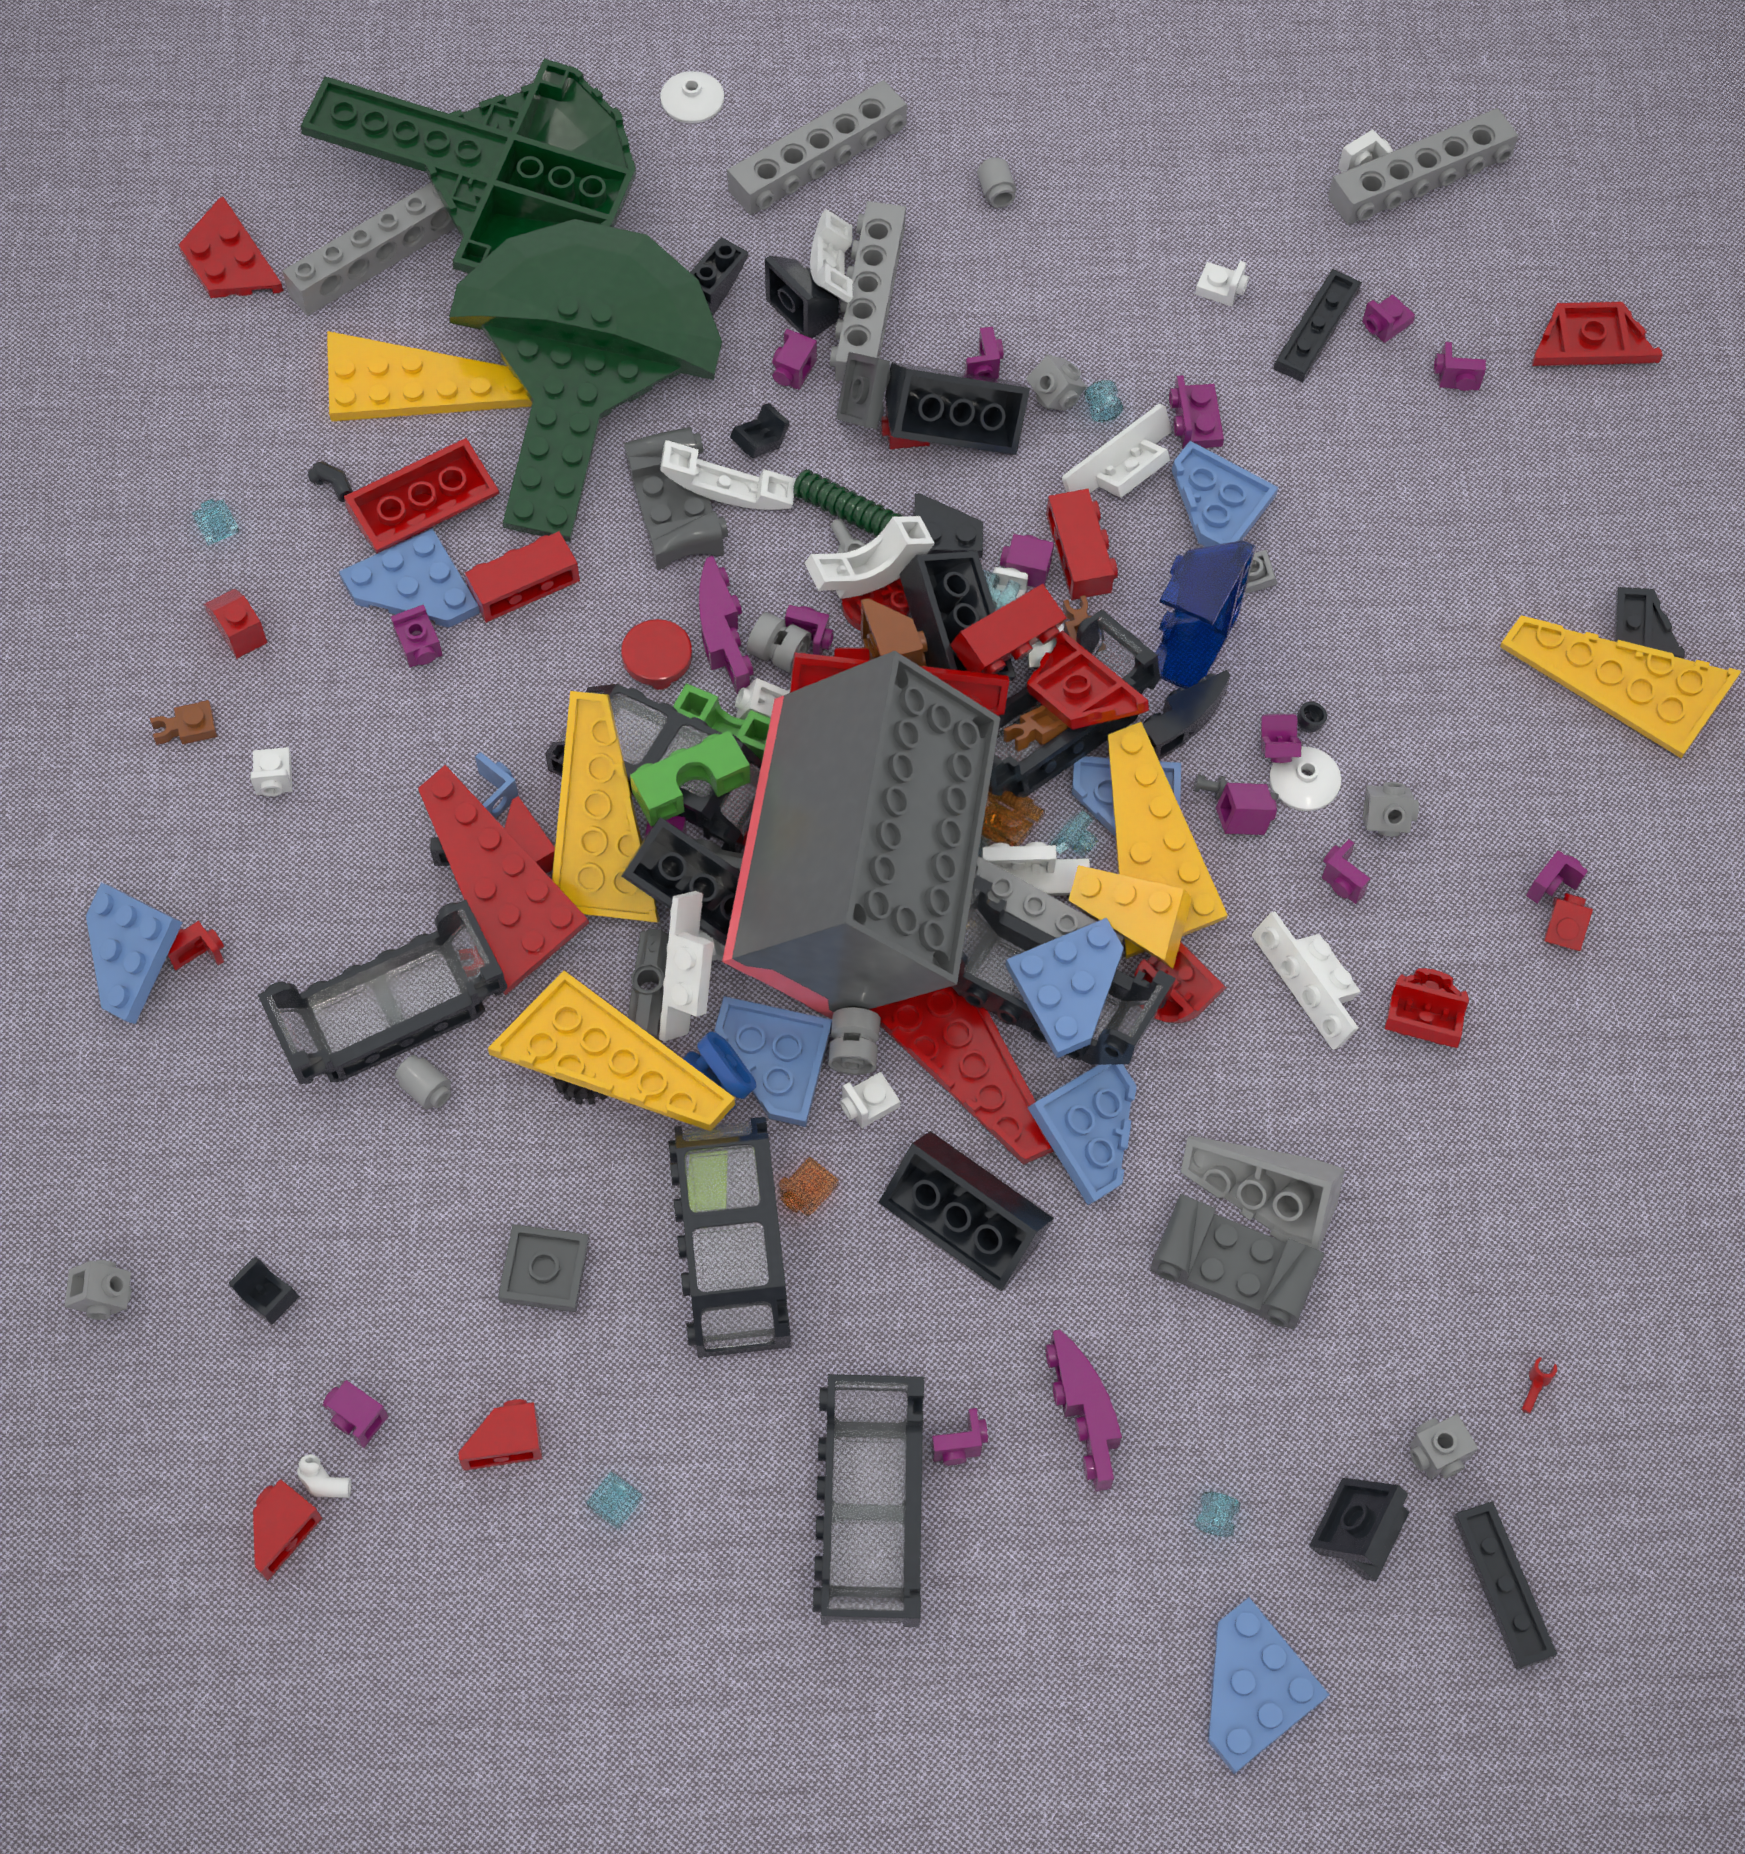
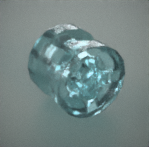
[1084,380,1124,422]
[1194,1492,1241,1537]

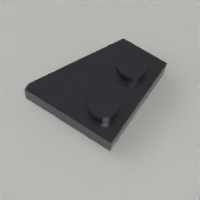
[914,493,983,558]
[1614,587,1685,659]

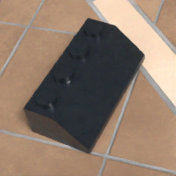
[885,362,1030,455]
[899,551,1016,682]
[621,817,740,946]
[878,1131,1054,1291]

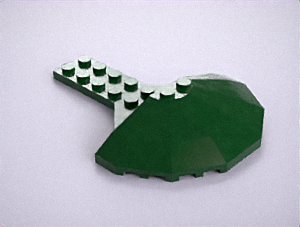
[300,58,636,274]
[449,219,722,542]

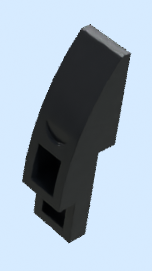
[690,237,748,316]
[1108,670,1230,760]

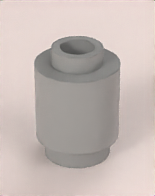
[977,157,1016,208]
[395,1055,451,1110]

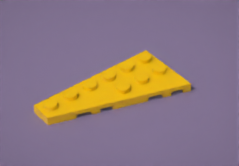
[327,331,532,422]
[1500,615,1741,759]
[552,691,660,923]
[1108,722,1228,959]
[488,970,736,1131]

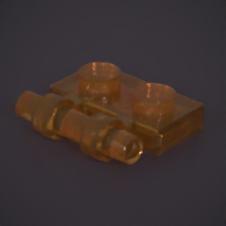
[981,791,1045,847]

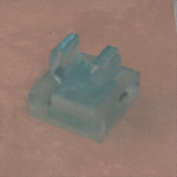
[192,498,239,546]
[1049,810,1098,856]
[586,1471,643,1530]

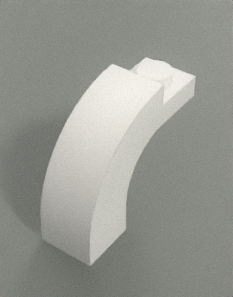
[805,516,935,599]

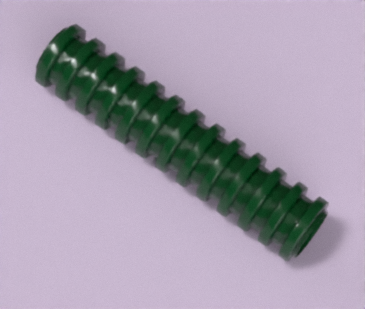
[793,469,902,537]

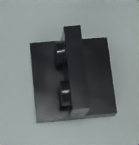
[1309,1477,1409,1581]

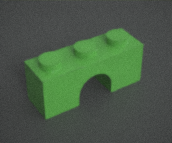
[673,683,771,761]
[630,730,751,827]

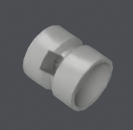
[746,612,811,674]
[828,1007,881,1075]

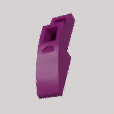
[699,556,754,695]
[1045,1330,1122,1491]

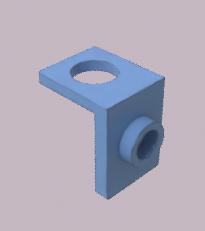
[475,752,518,819]

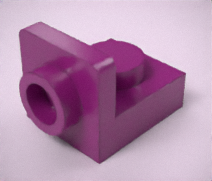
[1362,294,1415,343]
[1526,850,1588,904]

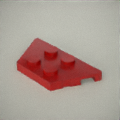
[178,197,284,298]
[1532,302,1663,366]
[1027,630,1149,730]

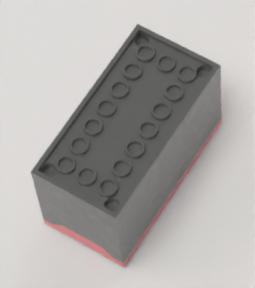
[722,651,1000,1019]

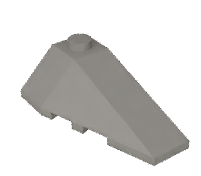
[1181,1136,1345,1250]

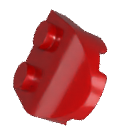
[1134,941,1227,1023]
[1384,968,1469,1048]

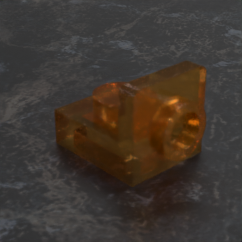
[779,1157,839,1218]

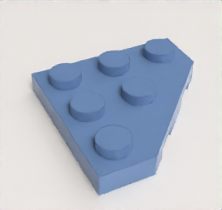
[1171,441,1279,558]
[339,528,480,628]
[1072,756,1181,837]
[86,882,183,1024]
[1005,918,1124,1058]
[714,996,832,1127]
[1027,1065,1136,1205]
[1207,1597,1330,1774]

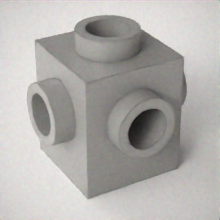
[1026,355,1087,411]
[1362,782,1419,837]
[64,1260,132,1320]
[1410,1413,1478,1479]

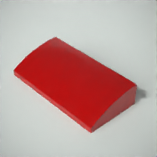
[344,438,499,553]

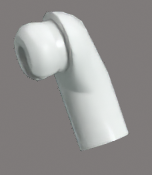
[297,1454,351,1498]

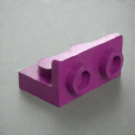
[1169,375,1224,450]

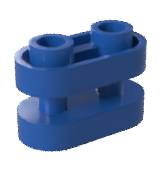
[682,1032,756,1118]

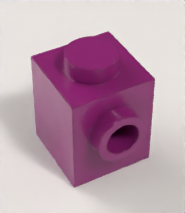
[1000,534,1054,588]
[1216,783,1277,835]

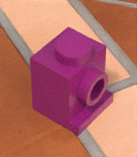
[772,329,817,390]
[390,604,443,668]
[322,1380,388,1448]

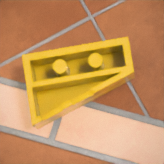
[1069,865,1192,969]

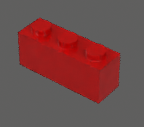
[1046,488,1118,600]
[465,531,580,623]
[950,584,1067,674]

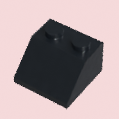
[765,255,839,339]

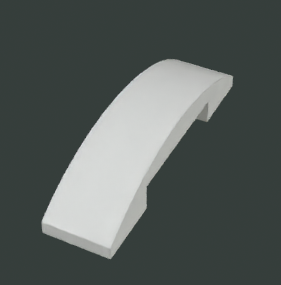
[810,209,853,303]
[660,440,796,510]

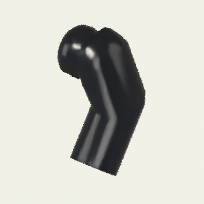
[308,461,354,502]

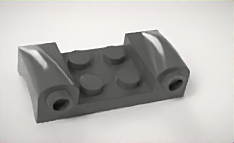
[624,427,728,570]
[1149,1194,1325,1330]

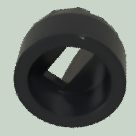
[1297,701,1327,733]

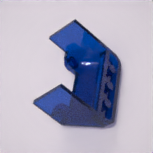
[1155,540,1256,689]

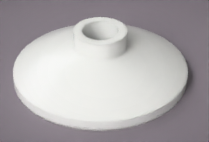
[660,71,724,124]
[1269,746,1341,811]

